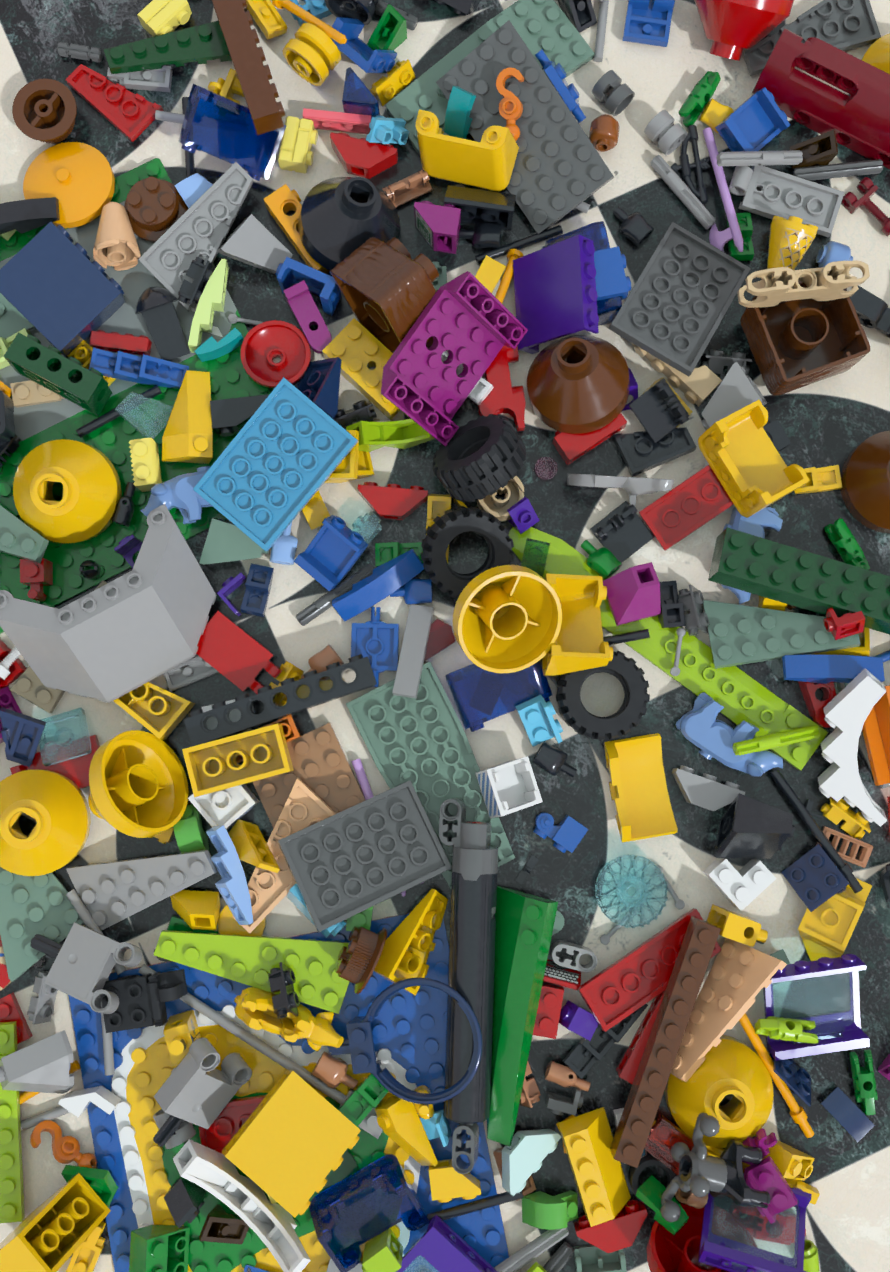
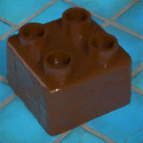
[330,237,439,353]
[740,281,870,396]

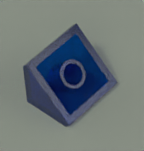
[342,67,380,117]

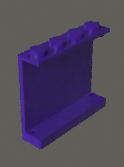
[513,234,599,354]

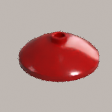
[240,320,311,388]

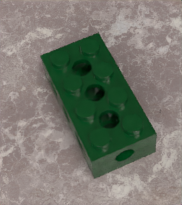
[4,332,112,416]

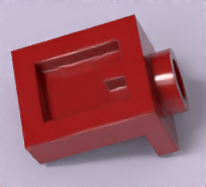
[824,608,866,640]

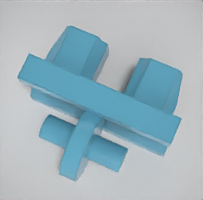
[366,115,409,145]

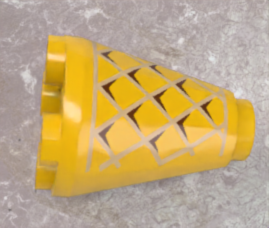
[767,216,818,270]

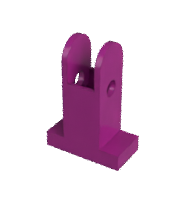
[283,280,332,354]

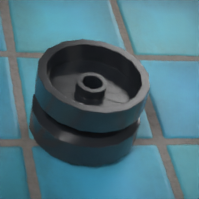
[325,0,379,25]

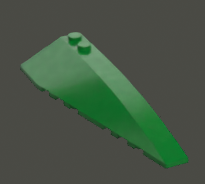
[487,886,558,1147]

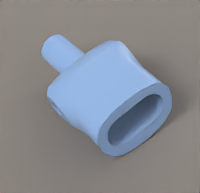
[270,522,298,565]

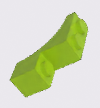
[346,419,435,452]

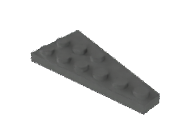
[744,0,881,76]

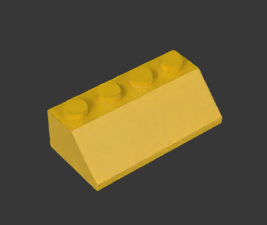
[558,1107,631,1227]

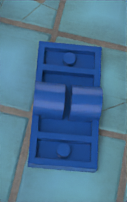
[622,0,675,47]

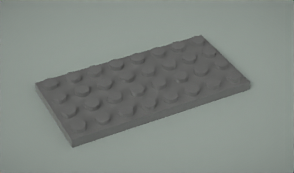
[436,20,614,234]

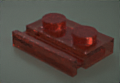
[644,1115,694,1175]

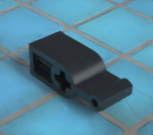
[850,286,890,338]

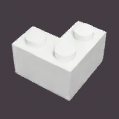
[703,858,776,911]

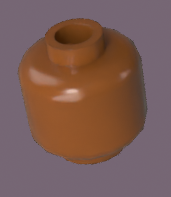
[589,114,620,152]

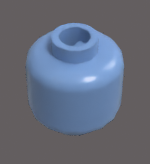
[816,241,853,268]

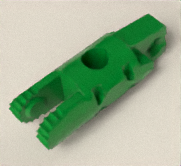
[678,71,721,128]
[824,518,870,570]
[849,1049,878,1116]

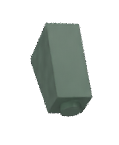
[199,518,269,565]

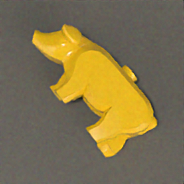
[234,987,344,1051]

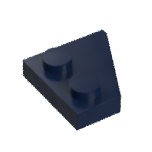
[0,707,47,767]

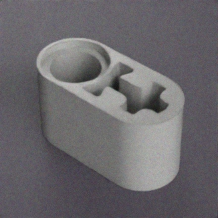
[550,940,597,973]

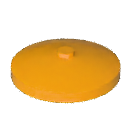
[23,142,115,228]

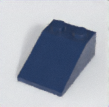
[296,357,342,419]

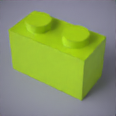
[362,1227,403,1272]

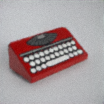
[543,959,581,990]

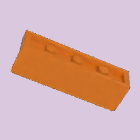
[862,685,890,786]

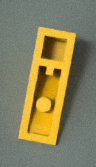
[228,819,280,873]
[374,1096,438,1166]

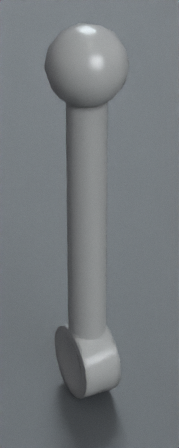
[228,313,263,325]
[670,628,686,676]
[654,865,685,909]
[600,906,638,945]

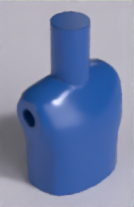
[390,578,433,605]

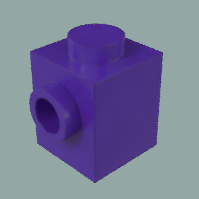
[559,1000,598,1041]

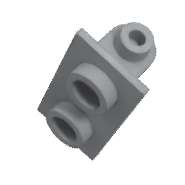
[27,970,58,1024]

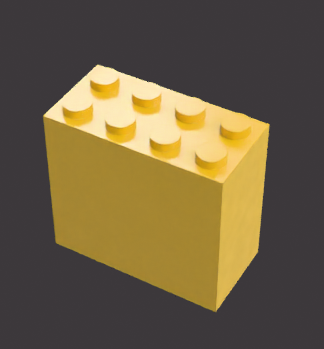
[221,1069,361,1218]
[0,1173,111,1272]

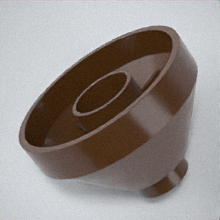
[527,335,630,434]
[841,431,890,533]

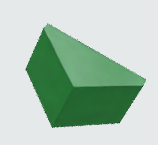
[367,4,407,50]

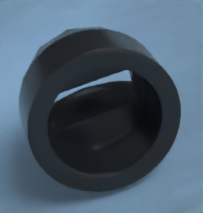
[79,560,100,579]

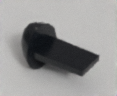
[135,287,190,361]

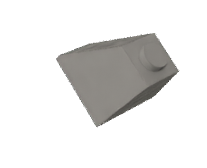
[218,214,293,274]
[701,362,767,430]
[0,1030,74,1094]

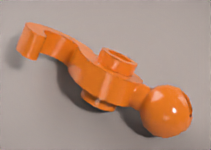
[496,67,524,141]
[30,1120,97,1168]

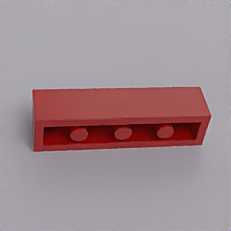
[89,330,152,356]

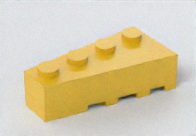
[114,682,195,740]

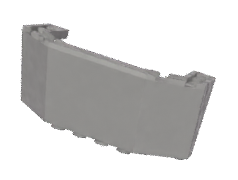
[0,504,217,703]

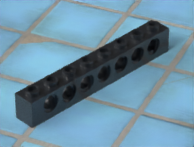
[183,654,377,746]

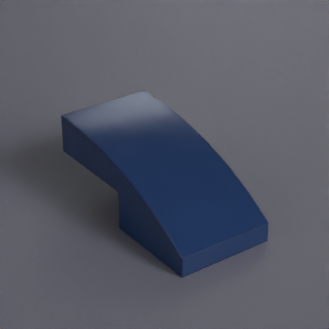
[240,563,274,617]
[821,1087,875,1143]

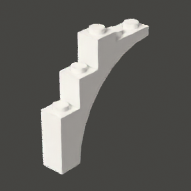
[818,668,887,827]
[173,1139,311,1272]

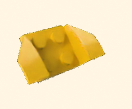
[798,878,872,961]

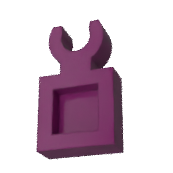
[742,1128,777,1165]

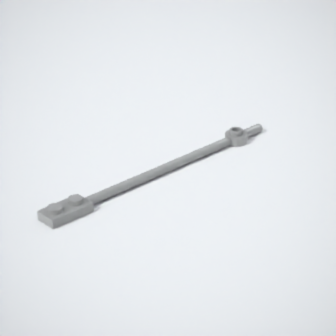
[139,964,383,1139]

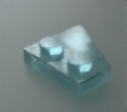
[115,392,173,439]

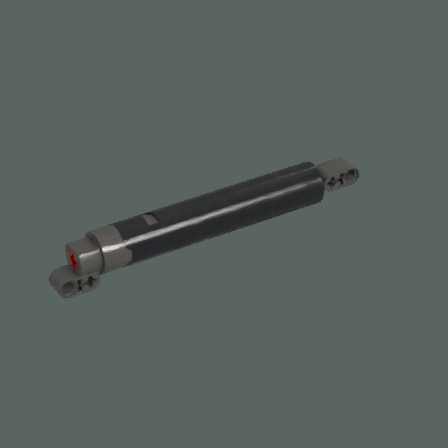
[439,798,498,1174]

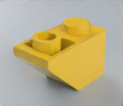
[170,889,221,930]
[762,1141,815,1181]
[429,1159,481,1203]

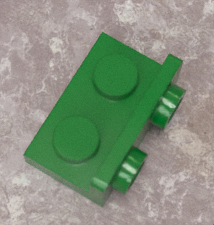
[61,1165,118,1208]

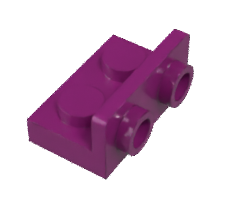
[744,1156,798,1224]

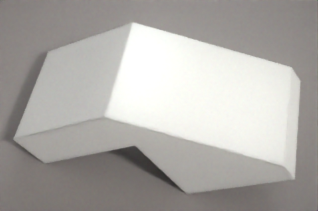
[58,1086,122,1117]

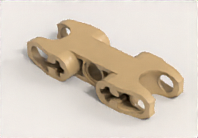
[737,261,870,308]

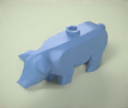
[140,466,213,524]
[721,507,783,604]
[676,692,783,777]

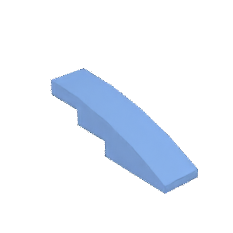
[206,825,253,925]

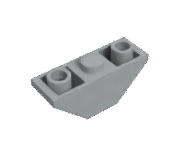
[672,765,745,811]

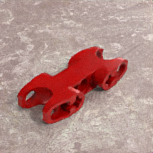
[478,345,526,431]

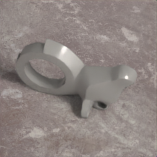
[567,473,674,506]

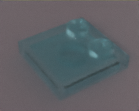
[39,708,92,767]

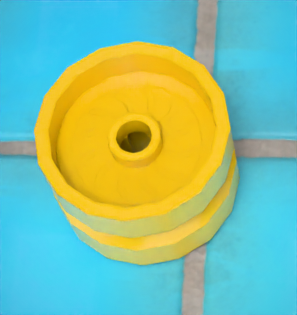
[282,23,341,86]

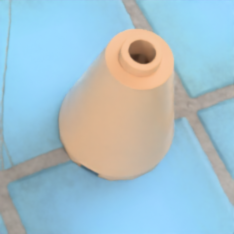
[93,202,141,271]

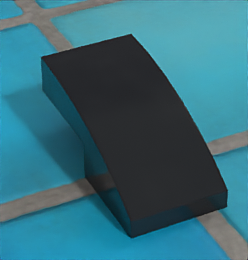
[657,580,686,628]

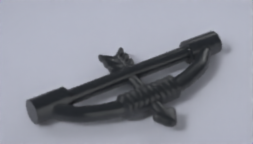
[671,125,712,204]

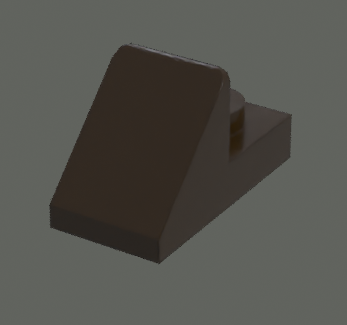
[789,130,838,169]
[198,1204,249,1244]

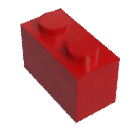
[533,981,564,1039]

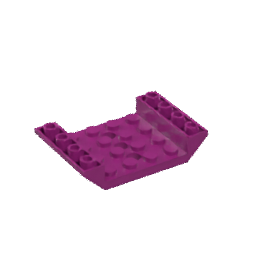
[381,271,528,447]

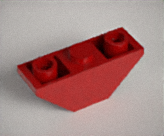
[330,132,398,179]
[358,482,428,520]
[573,1200,648,1253]

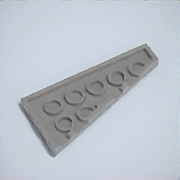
[138,162,253,311]
[66,850,218,931]

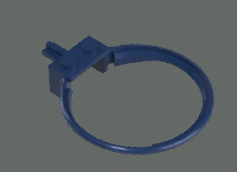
[328,977,482,1104]

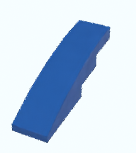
[89,348,189,389]
[332,549,424,622]
[782,655,885,684]

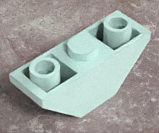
[502,1129,561,1196]

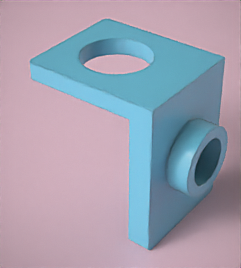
[419,1109,452,1147]

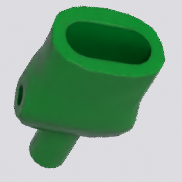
[581,540,622,580]

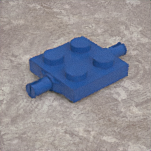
[535,49,586,123]
[351,607,399,687]

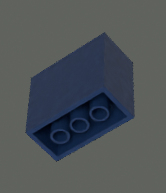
[0,222,126,358]

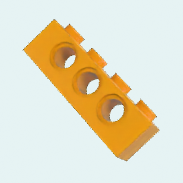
[263,184,330,274]

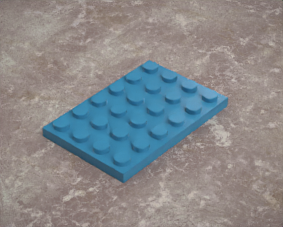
[193,377,358,551]

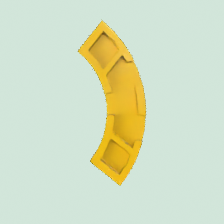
[604,733,678,843]

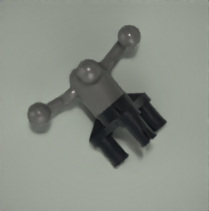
[661,1113,770,1222]

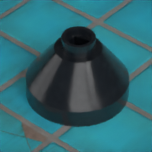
[298,177,401,270]

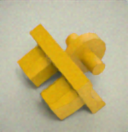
[208,68,244,118]

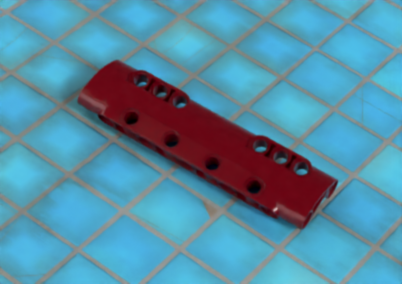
[752,28,890,169]

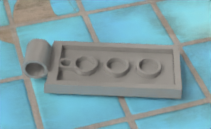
[729,166,844,237]

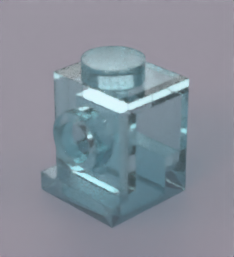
[352,512,382,545]

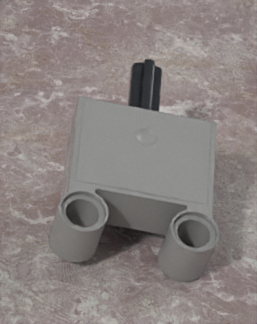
[30,922,142,1014]
[153,1038,252,1147]

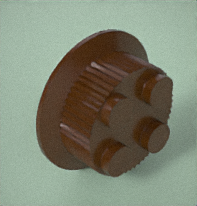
[12,79,77,144]
[124,177,188,242]
[335,926,387,994]

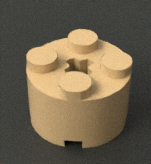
[477,476,524,522]

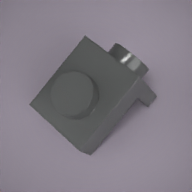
[545,1087,584,1115]

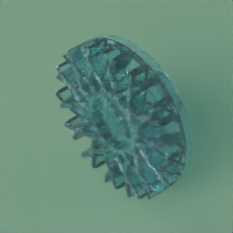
[595,854,669,928]

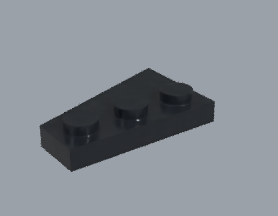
[613,427,696,477]

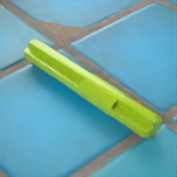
[732,725,821,755]

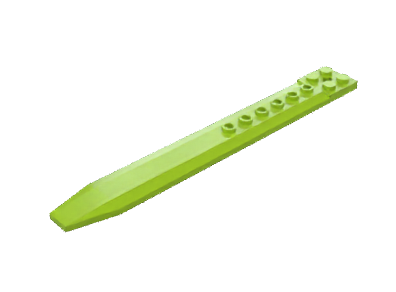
[508,527,828,771]

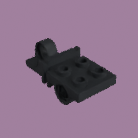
[101,969,188,1033]

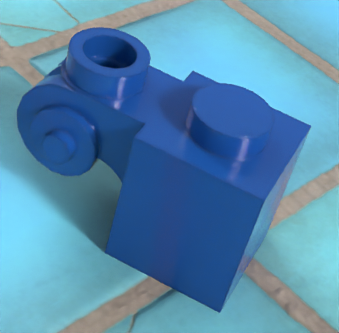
[533,812,588,853]

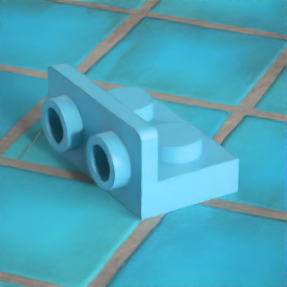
[515,695,563,747]

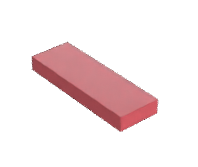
[303,108,372,134]

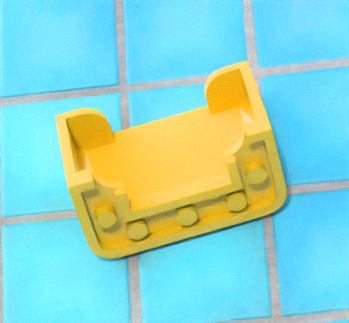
[416,109,519,191]
[698,400,810,518]
[542,573,613,676]

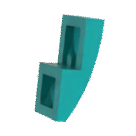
[444,86,476,139]
[194,328,244,362]

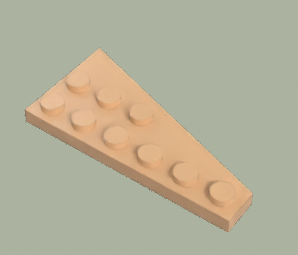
[233,778,336,933]
[671,938,787,1082]

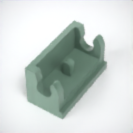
[573,1245,627,1272]

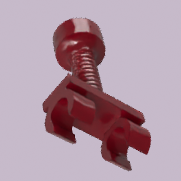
[841,177,890,237]

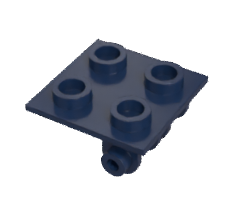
[781,844,850,912]
[769,1054,811,1107]

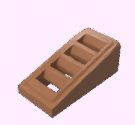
[816,826,873,868]

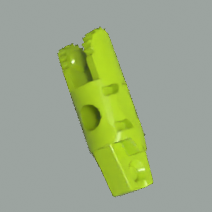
[754,1016,819,1044]

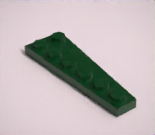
[103,21,232,74]

